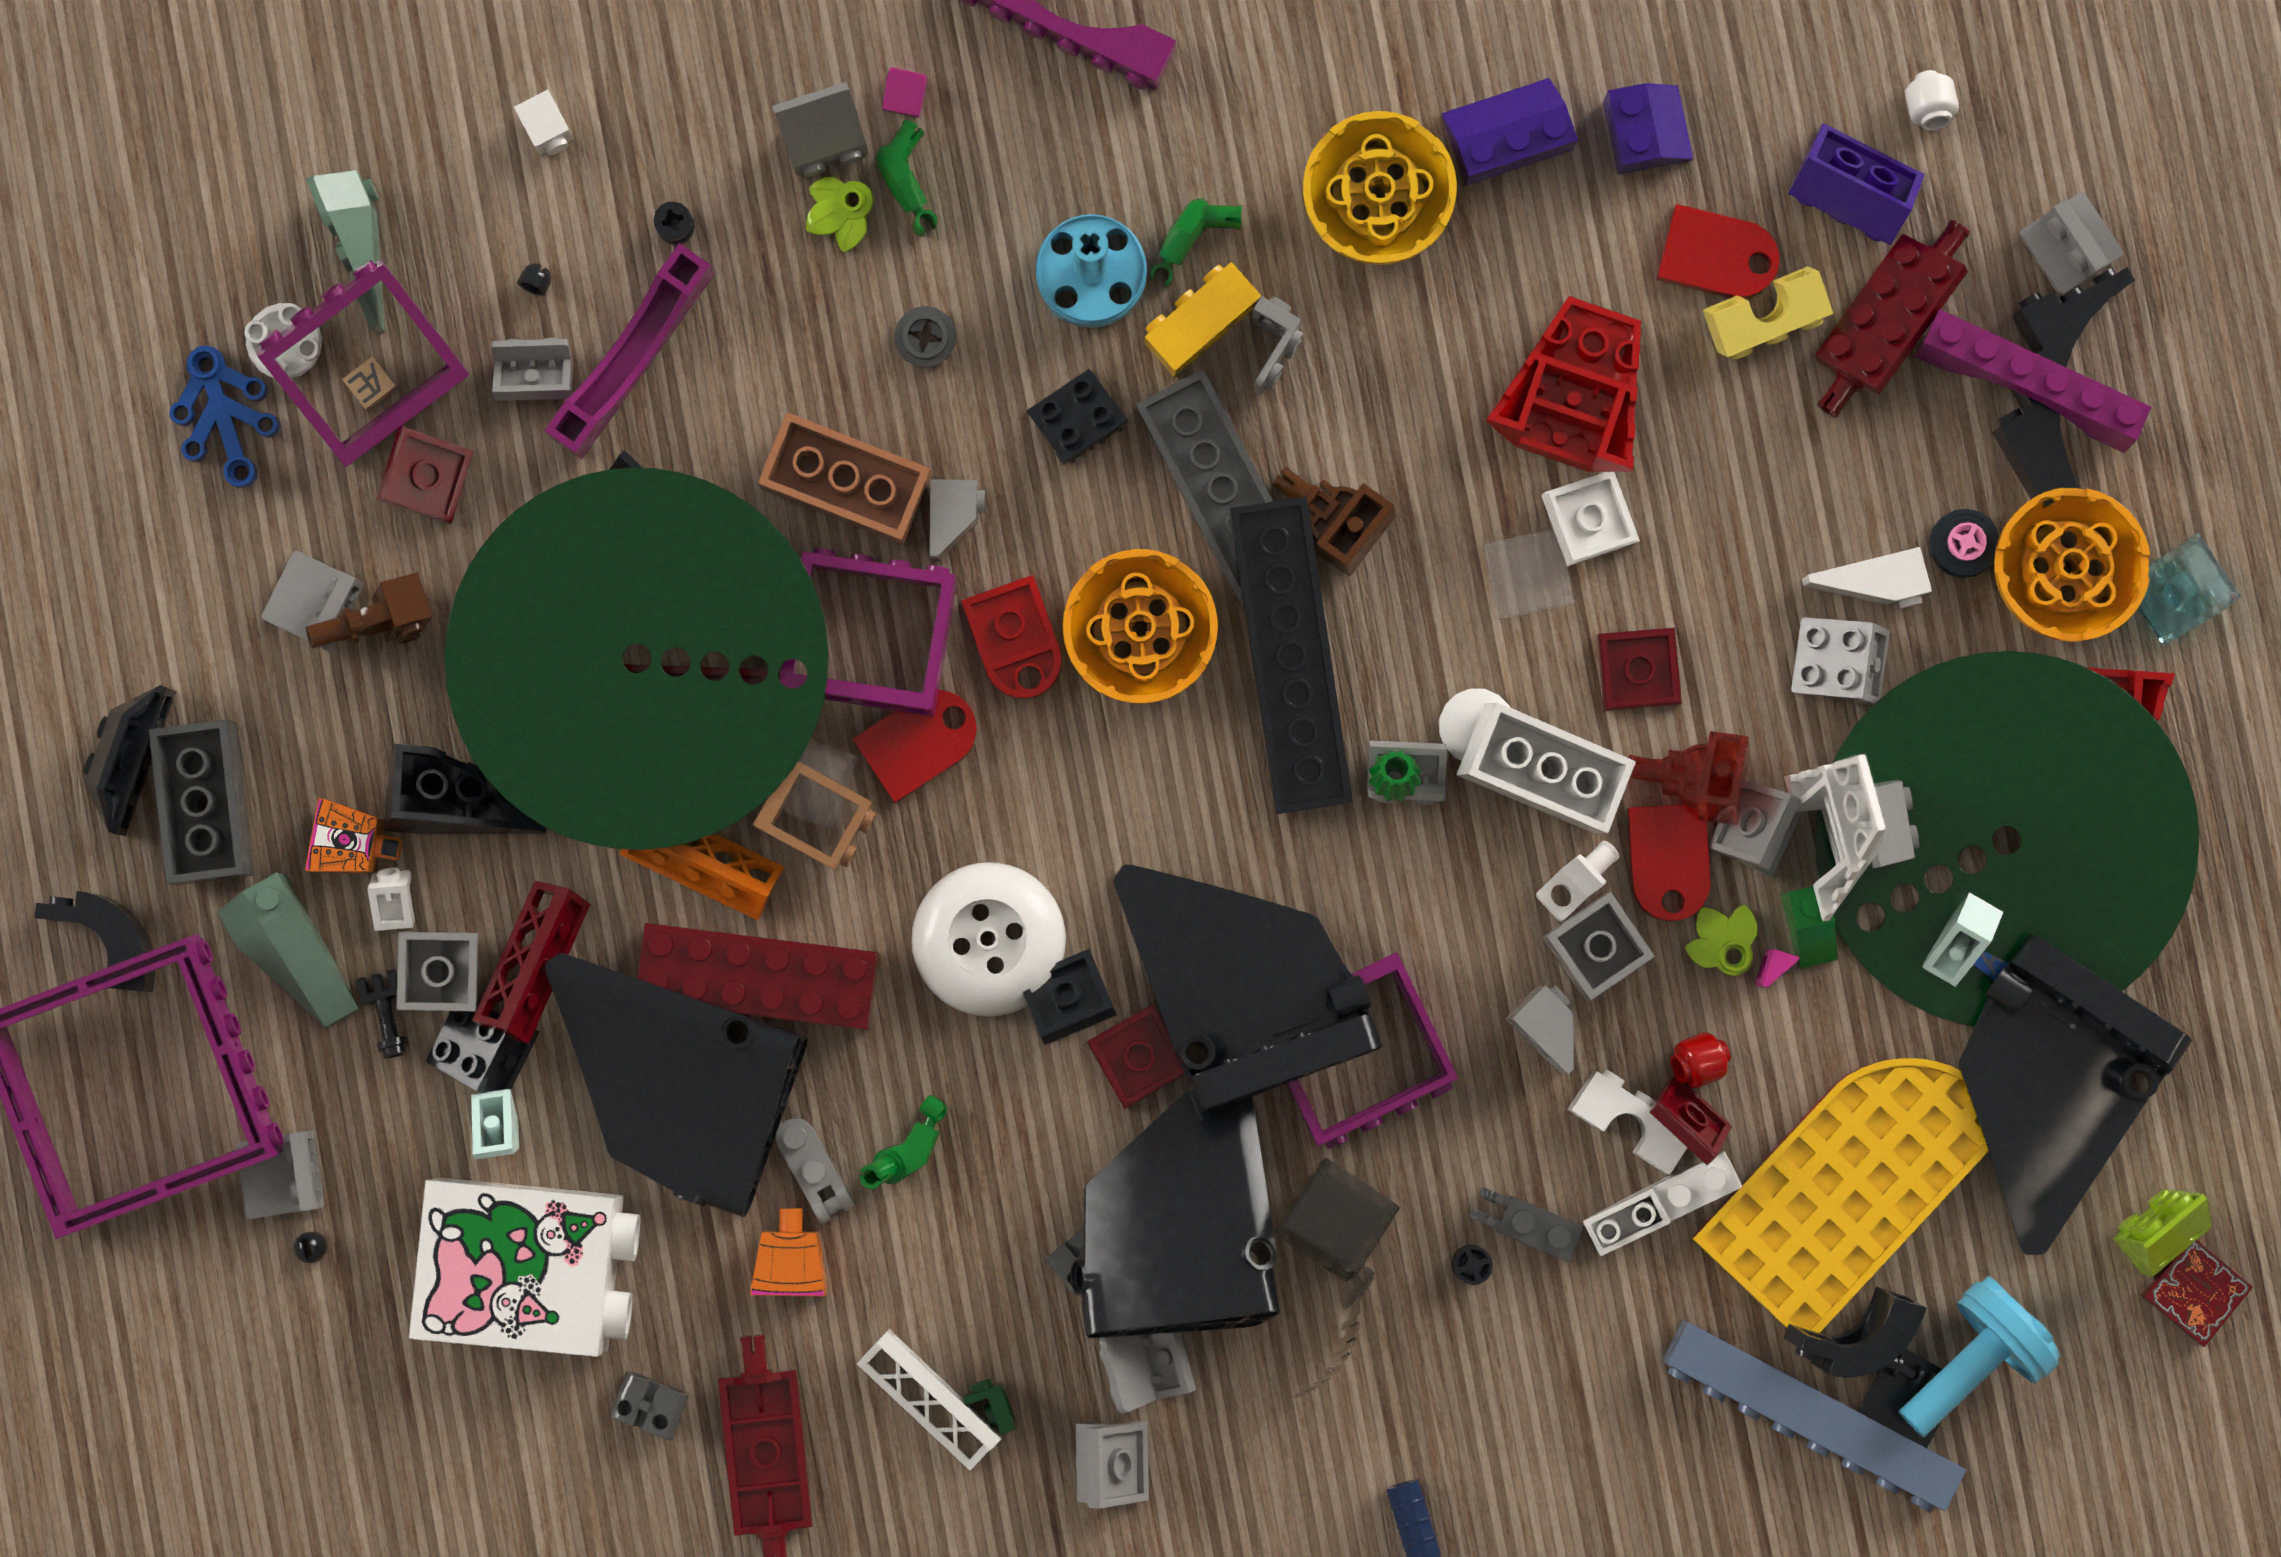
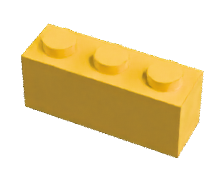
[1144,262,1261,377]

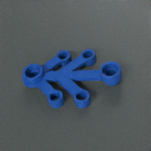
[169,346,280,488]

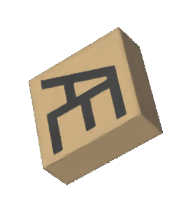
[342,356,398,411]

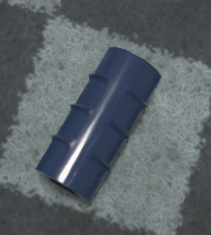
[1386,1479,1441,1557]

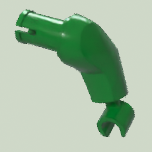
[875,120,938,237]
[1150,198,1242,288]
[859,1095,947,1189]

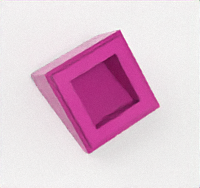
[882,67,928,118]
[1755,949,1800,988]

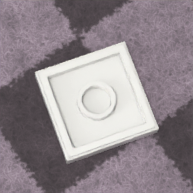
[1541,472,1640,567]

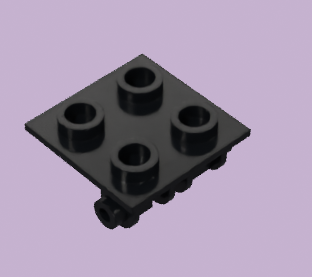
[1026,369,1128,465]
[1858,1349,1942,1448]

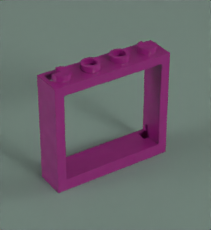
[257,259,469,467]
[780,548,957,717]
[1287,952,1458,1149]

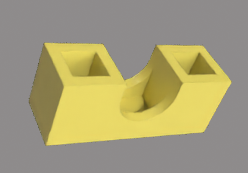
[1703,266,1833,359]

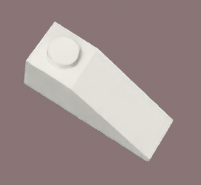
[1802,547,1932,609]

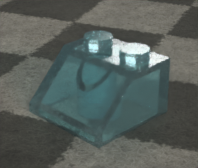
[2138,533,2241,646]

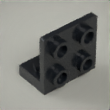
[426,1001,540,1093]

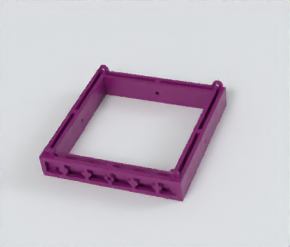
[0,934,284,1239]

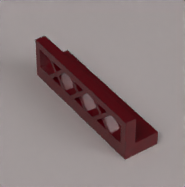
[472,881,591,1045]

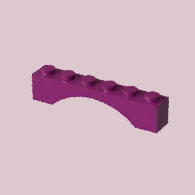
[960,0,1176,90]
[544,243,715,459]
[1914,309,2152,453]

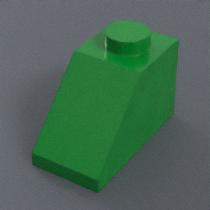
[1780,886,1838,969]

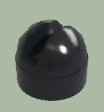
[517,263,551,296]
[294,1231,327,1263]

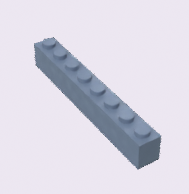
[1662,1320,1967,1513]

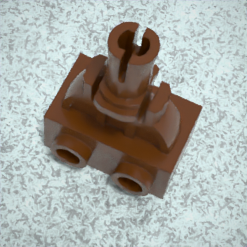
[1273,466,1396,577]
[305,572,432,649]

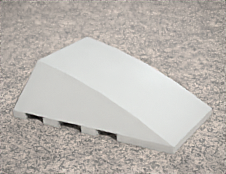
[1784,755,1886,921]

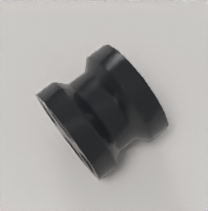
[653,201,695,245]
[1451,1244,1493,1285]

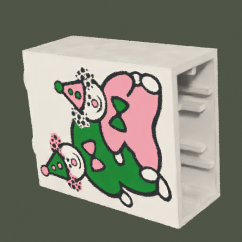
[409,1177,640,1357]

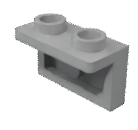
[491,338,573,401]
[1367,741,1447,805]

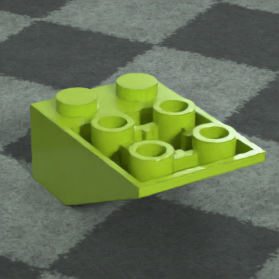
[2113,1189,2212,1277]

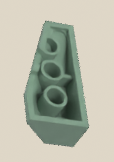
[306,170,385,335]
[217,872,361,1028]

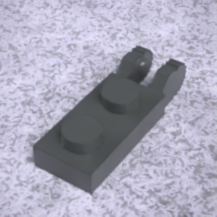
[1470,1187,1584,1262]

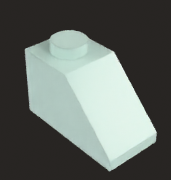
[1922,893,2003,987]
[471,1089,519,1159]

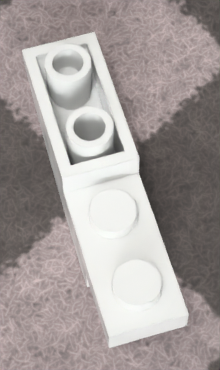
[1583,1151,1742,1257]

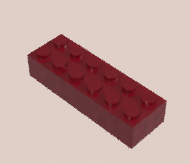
[637,923,880,1030]

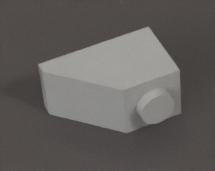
[930,479,985,561]

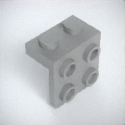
[1252,296,1304,396]
[1100,1332,1196,1413]

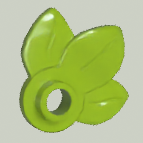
[806,177,874,252]
[1685,904,1758,976]

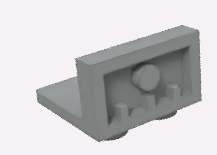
[261,550,365,652]
[1791,617,1890,705]
[236,1130,325,1219]

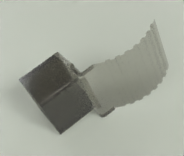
[1273,1157,1400,1404]

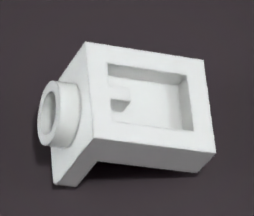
[368,867,415,931]

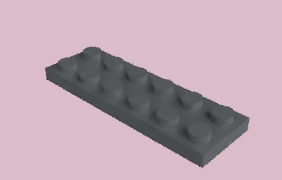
[1135,369,1273,609]

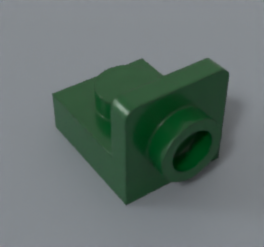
[963,1378,1018,1435]

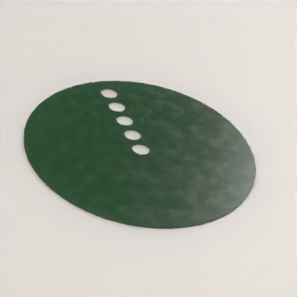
[445,468,829,850]
[1815,651,2199,1027]

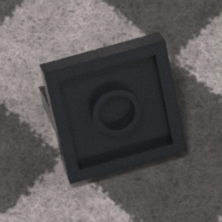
[1023,949,1116,1045]

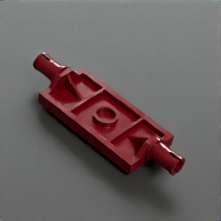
[1814,220,1970,418]
[718,1334,813,1557]

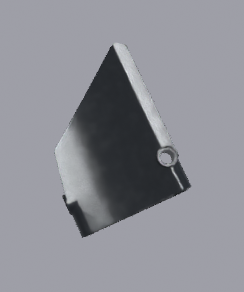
[1113,864,1383,1115]
[1959,934,2192,1255]
[545,953,808,1217]
[1070,1088,1280,1338]

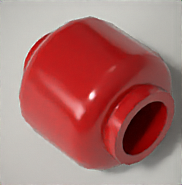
[1670,1032,1731,1089]

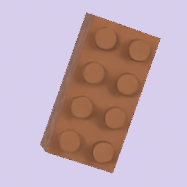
[758,412,932,546]

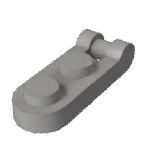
[776,1118,856,1225]

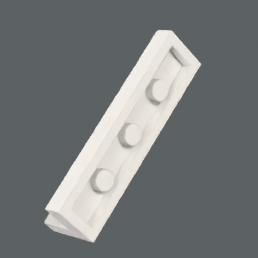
[857,1329,1002,1471]

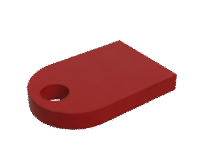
[1656,204,1779,299]
[961,575,1062,699]
[853,690,977,804]
[1627,803,1710,921]

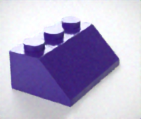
[1441,78,1578,186]
[1788,123,1925,246]

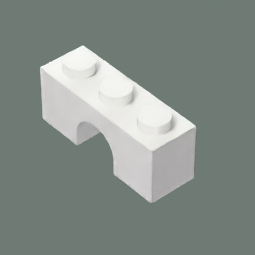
[1567,1069,1687,1175]

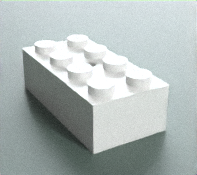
[1456,702,1636,834]

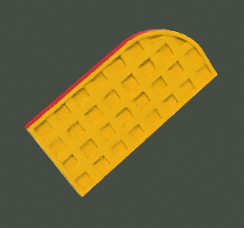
[1691,1058,1988,1333]

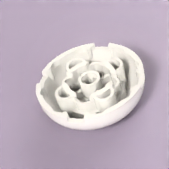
[912,862,1066,1017]

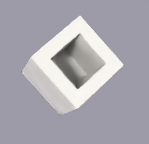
[514,90,574,156]

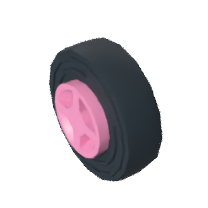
[1929,508,1999,578]

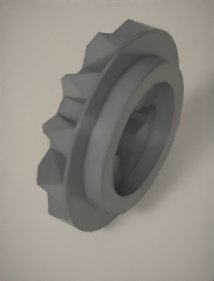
[895,306,956,368]

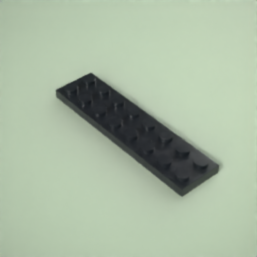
[1229,496,1353,814]

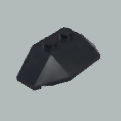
[84,685,177,836]

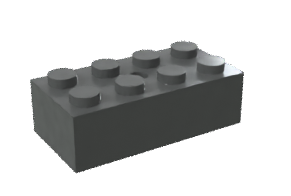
[148,719,254,886]

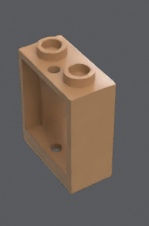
[753,761,877,871]

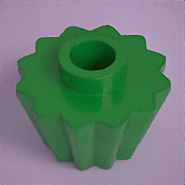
[1369,751,1421,802]

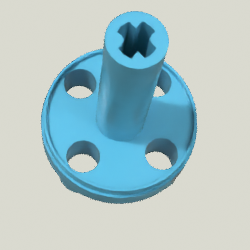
[1036,214,1147,328]
[1899,1276,2061,1437]

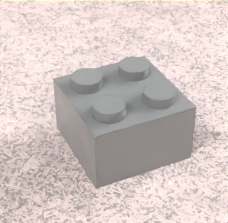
[1542,892,1655,1001]

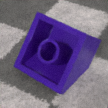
[1603,83,1693,175]

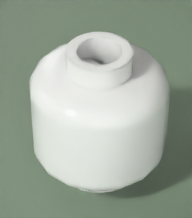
[1905,70,1959,131]

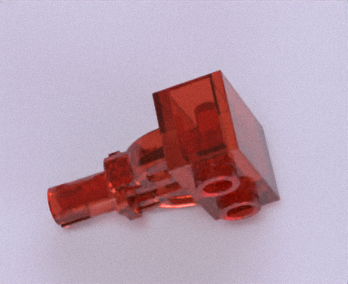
[1628,731,1750,825]

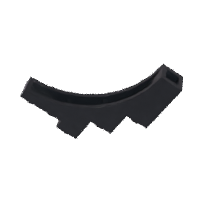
[1992,267,2135,508]

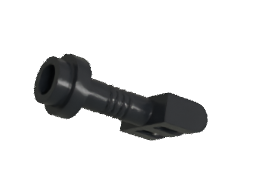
[357,969,409,1059]

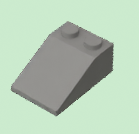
[772,82,869,177]

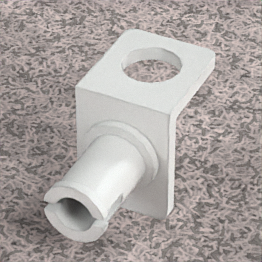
[1536,840,1620,922]

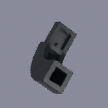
[34,891,155,992]
[1784,1287,1927,1378]

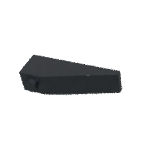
[384,744,547,834]

